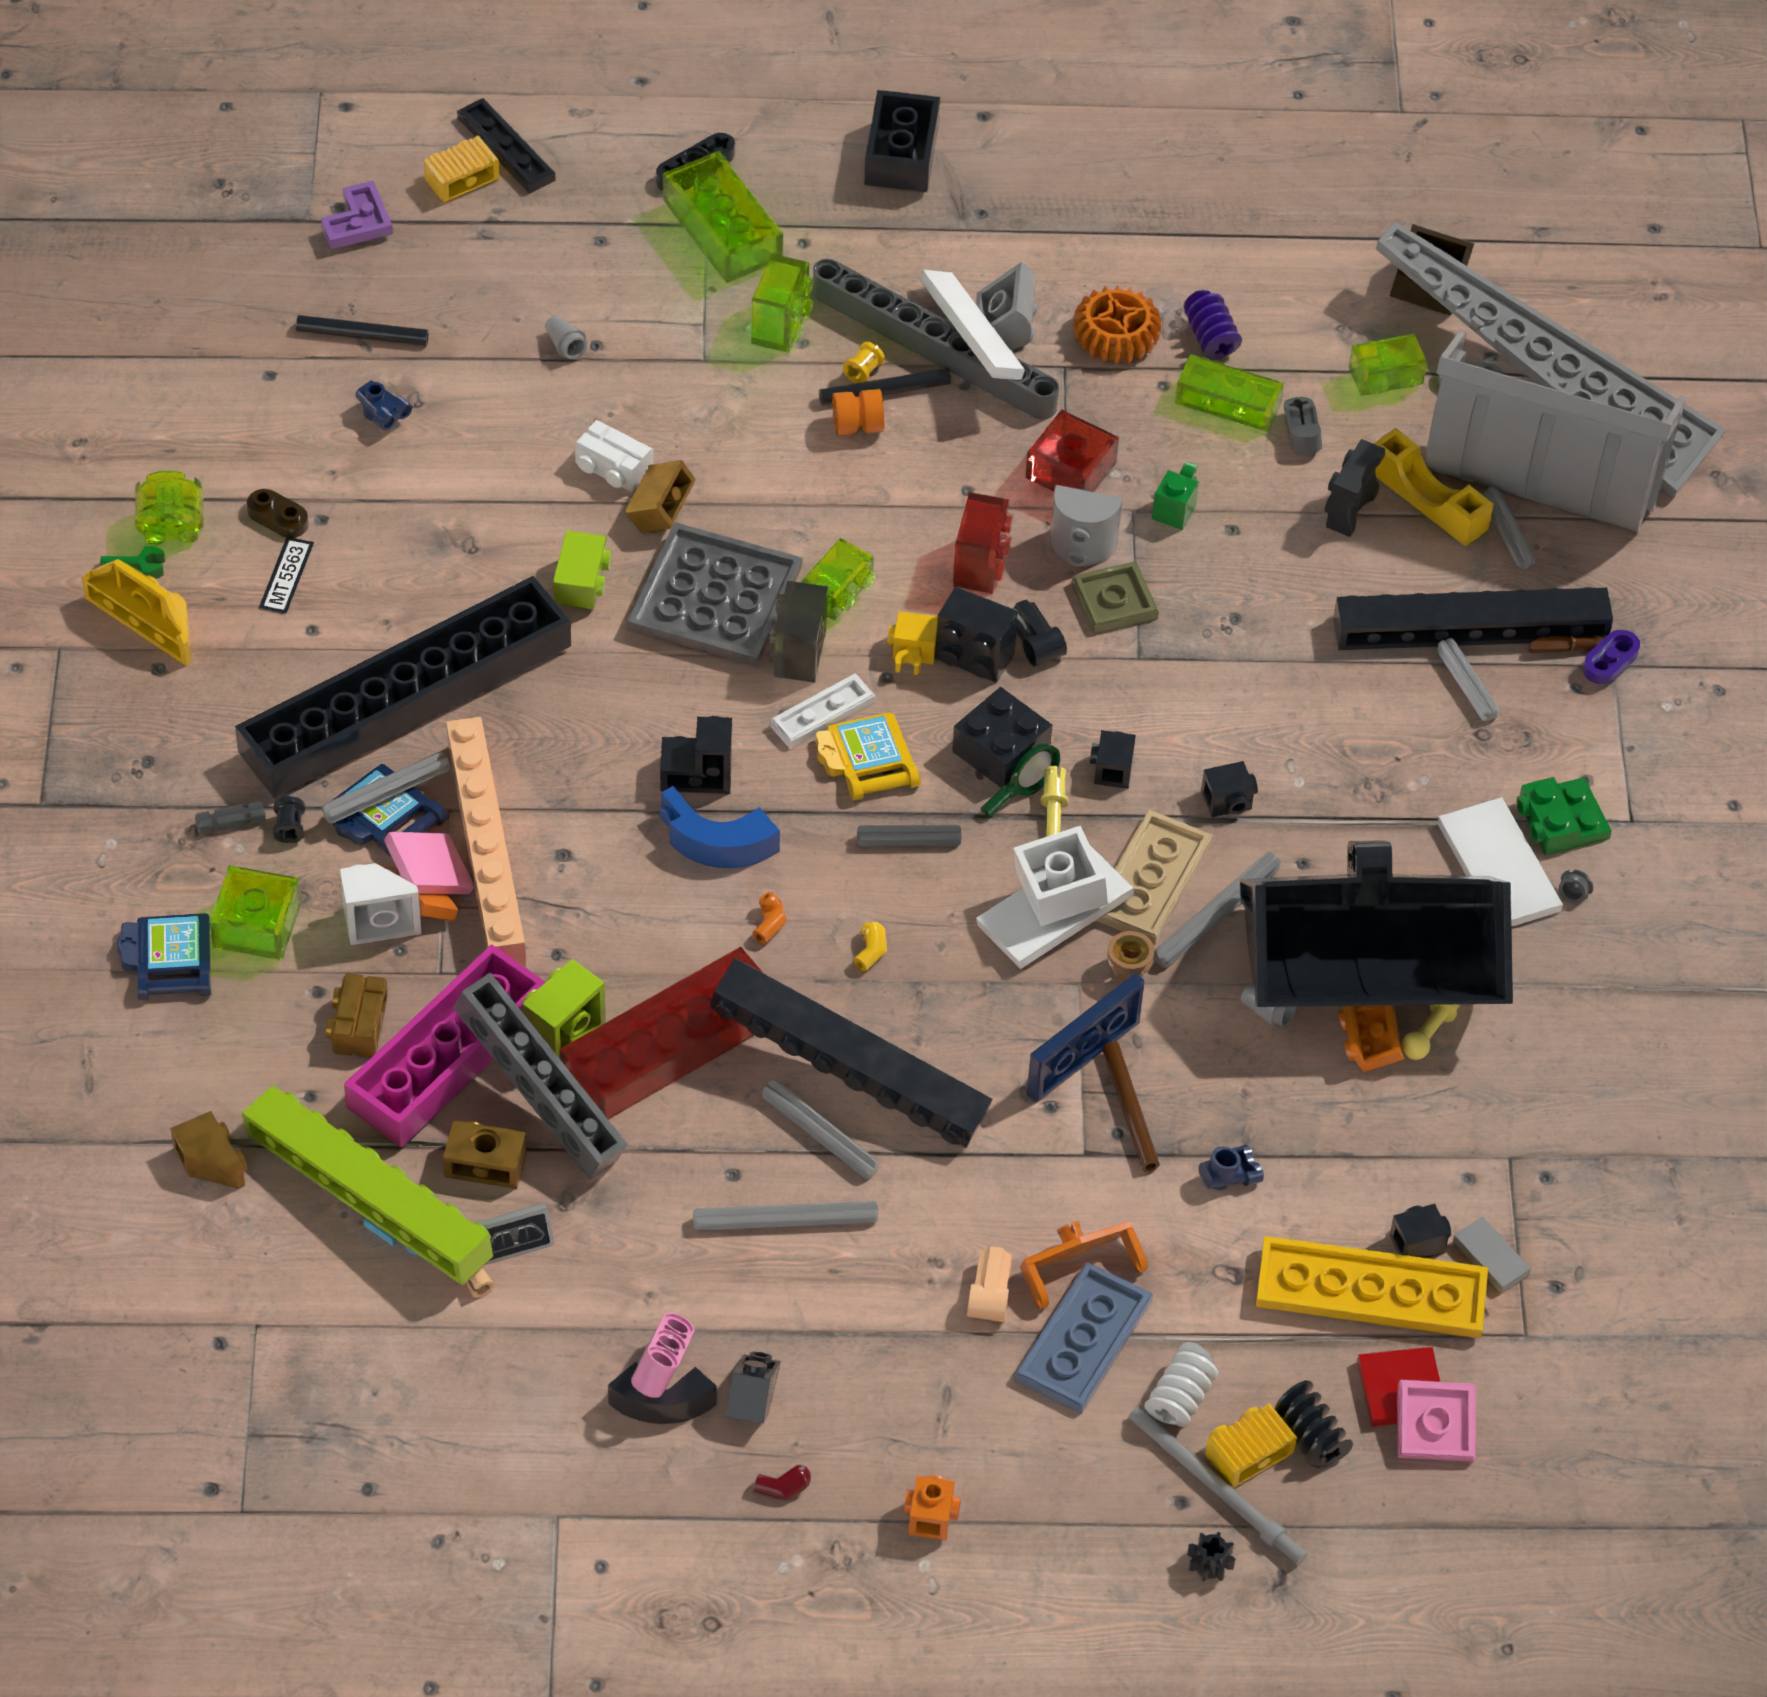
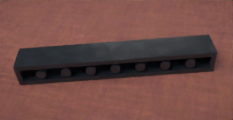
[1333,587,1613,650]
[709,958,993,1148]

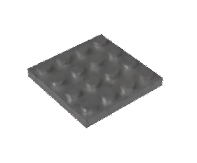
[627,522,803,666]

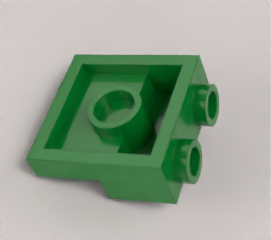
[1516,777,1612,855]

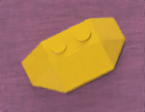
[81,559,191,666]

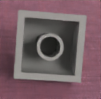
[976,262,1038,350]
[1050,485,1123,566]

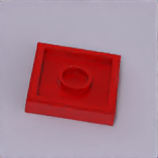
[1357,1347,1441,1427]

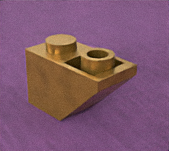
[170,1111,248,1189]

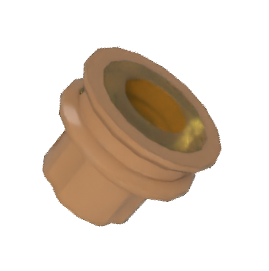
[1107,931,1154,982]

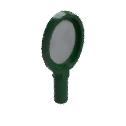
[981,743,1060,818]

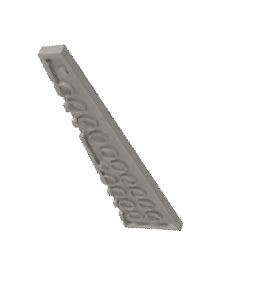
[1376,222,1726,498]

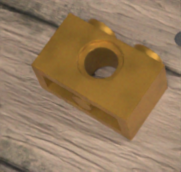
[443,1120,527,1189]

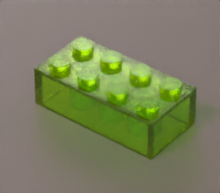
[663,151,783,283]

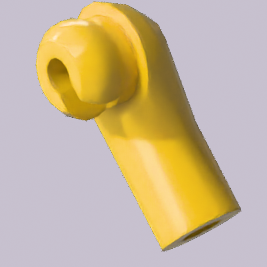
[853,921,887,972]

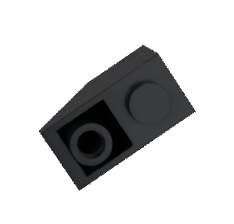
[726,1351,781,1424]

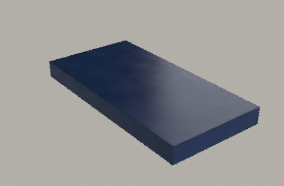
[1027,973,1144,1103]

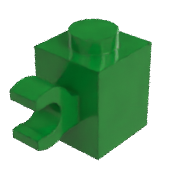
[1152,461,1199,530]

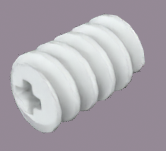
[1144,1342,1219,1427]

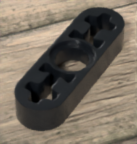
[656,133,735,193]

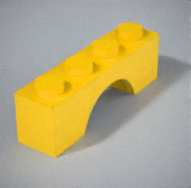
[1373,428,1494,547]

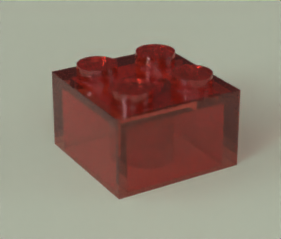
[1025,409,1119,492]
[953,492,1014,594]

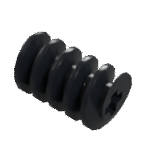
[1275,1380,1353,1468]

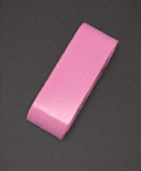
[631,1313,694,1398]

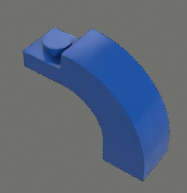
[659,786,780,868]

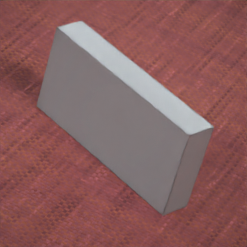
[1453,1217,1531,1294]

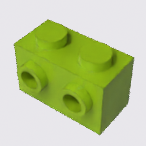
[553,530,612,609]

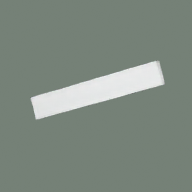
[920,270,1025,380]

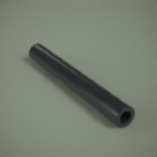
[296,315,429,346]
[819,368,951,406]

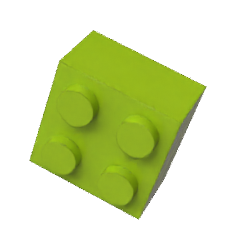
[522,959,606,1063]

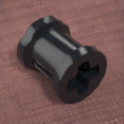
[273,796,305,843]

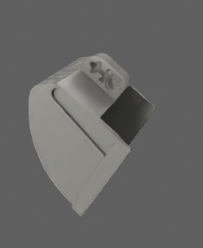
[1426,330,1687,533]

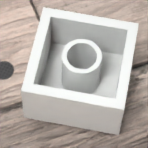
[1013,826,1108,926]

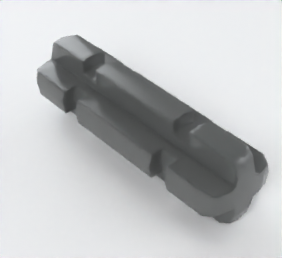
[195,801,265,834]

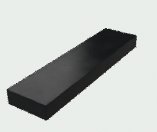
[457,98,556,194]

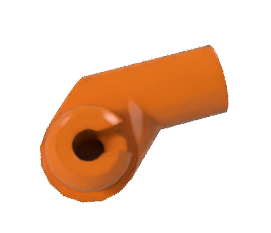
[752,892,786,945]

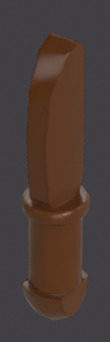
[1528,635,1603,653]

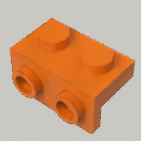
[1338,1005,1404,1073]

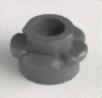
[1559,869,1594,903]

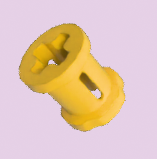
[842,342,885,383]

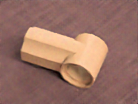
[967,1246,1012,1322]

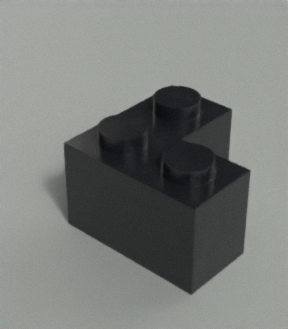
[660,716,732,794]

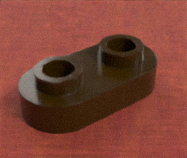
[247,489,309,538]

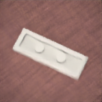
[770,673,876,749]

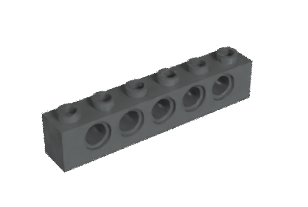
[453,972,628,1179]

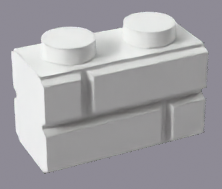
[575,420,654,492]

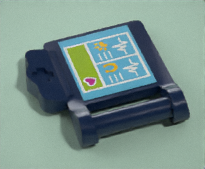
[330,764,449,859]
[117,913,212,1000]

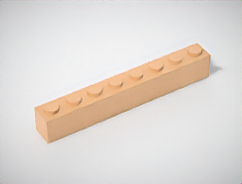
[446,717,526,968]

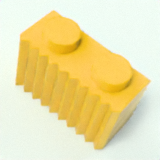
[424,136,500,203]
[1205,1403,1297,1488]

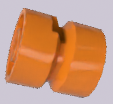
[832,389,885,436]

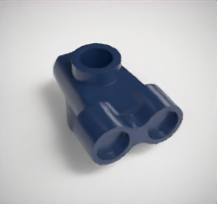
[355,380,413,431]
[1198,1145,1264,1190]

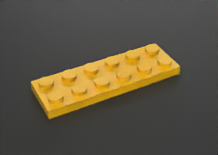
[1256,1236,1488,1339]

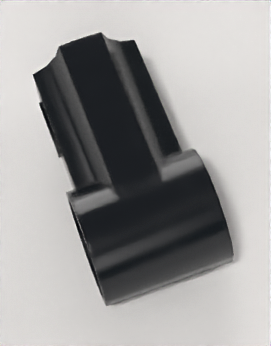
[1012,599,1067,667]

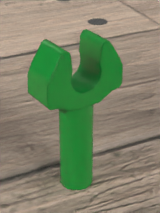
[100,546,166,579]

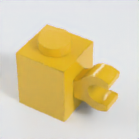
[887,611,938,675]

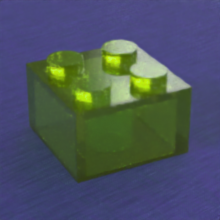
[751,253,814,353]
[209,865,302,960]

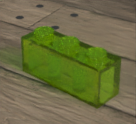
[1175,354,1284,432]

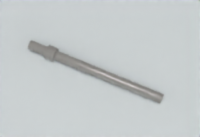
[1129,1407,1307,1565]

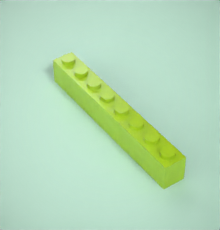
[242,1085,493,1285]

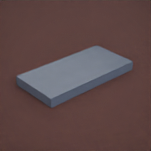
[1015,1262,1153,1414]

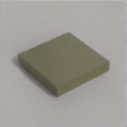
[1071,561,1159,634]

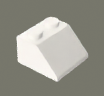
[340,863,422,945]

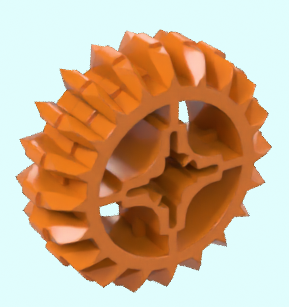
[1073,285,1162,365]

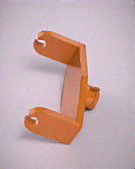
[1020,1220,1148,1310]

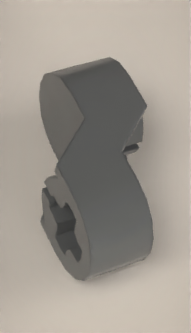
[1284,397,1322,455]

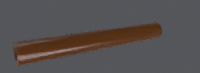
[1102,1042,1160,1172]

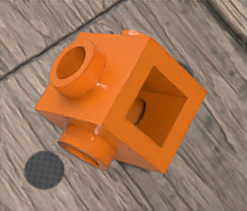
[904,1475,961,1541]

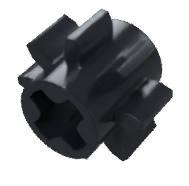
[1187,1532,1236,1582]

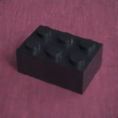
[864,90,941,192]

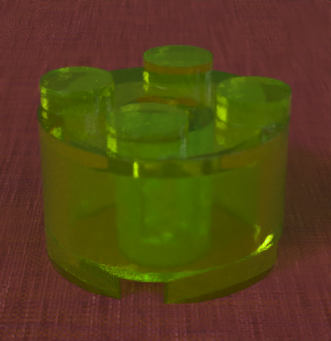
[135,470,204,545]

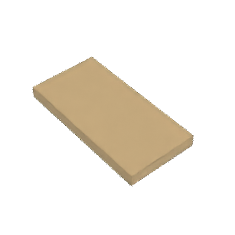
[1095,809,1213,945]

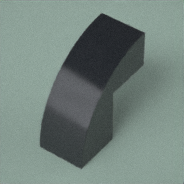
[608,1361,717,1424]

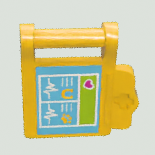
[815,712,921,801]

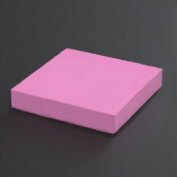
[384,832,475,895]
[1397,1380,1476,1462]

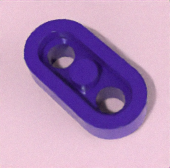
[1583,630,1640,684]

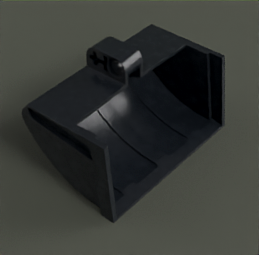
[1240,840,1513,1007]

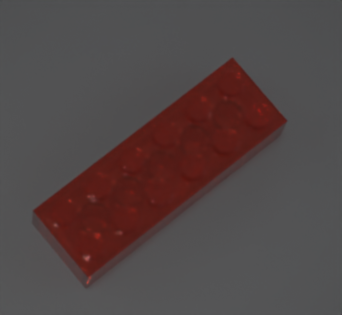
[559,947,763,1120]

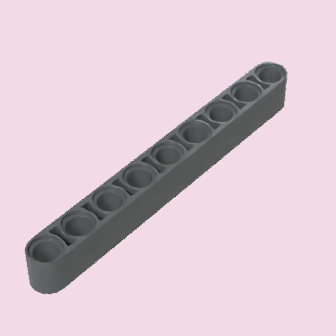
[812,259,1059,419]

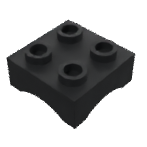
[1324,439,1386,537]

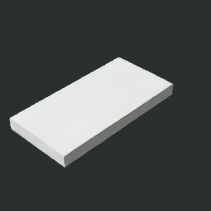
[1437,797,1563,927]
[976,847,1134,969]

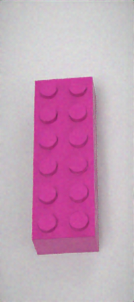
[344,944,545,1148]

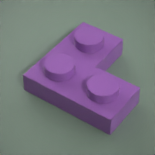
[321,181,393,249]

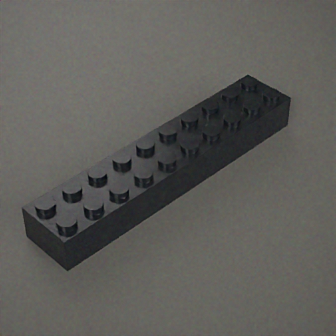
[235,576,572,798]

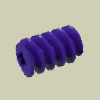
[1183,290,1242,361]

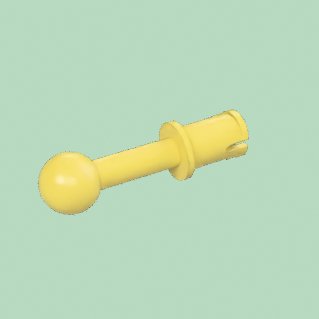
[1040,766,1068,837]
[1401,1004,1461,1060]

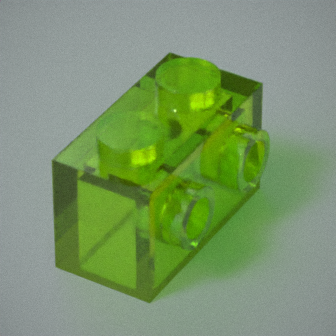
[1348,334,1427,396]
[801,538,875,621]

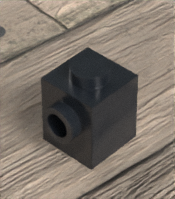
[1090,730,1136,789]
[1201,761,1258,818]
[1390,1203,1451,1258]

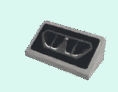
[478,1203,553,1265]

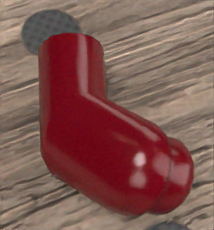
[754,1465,811,1501]

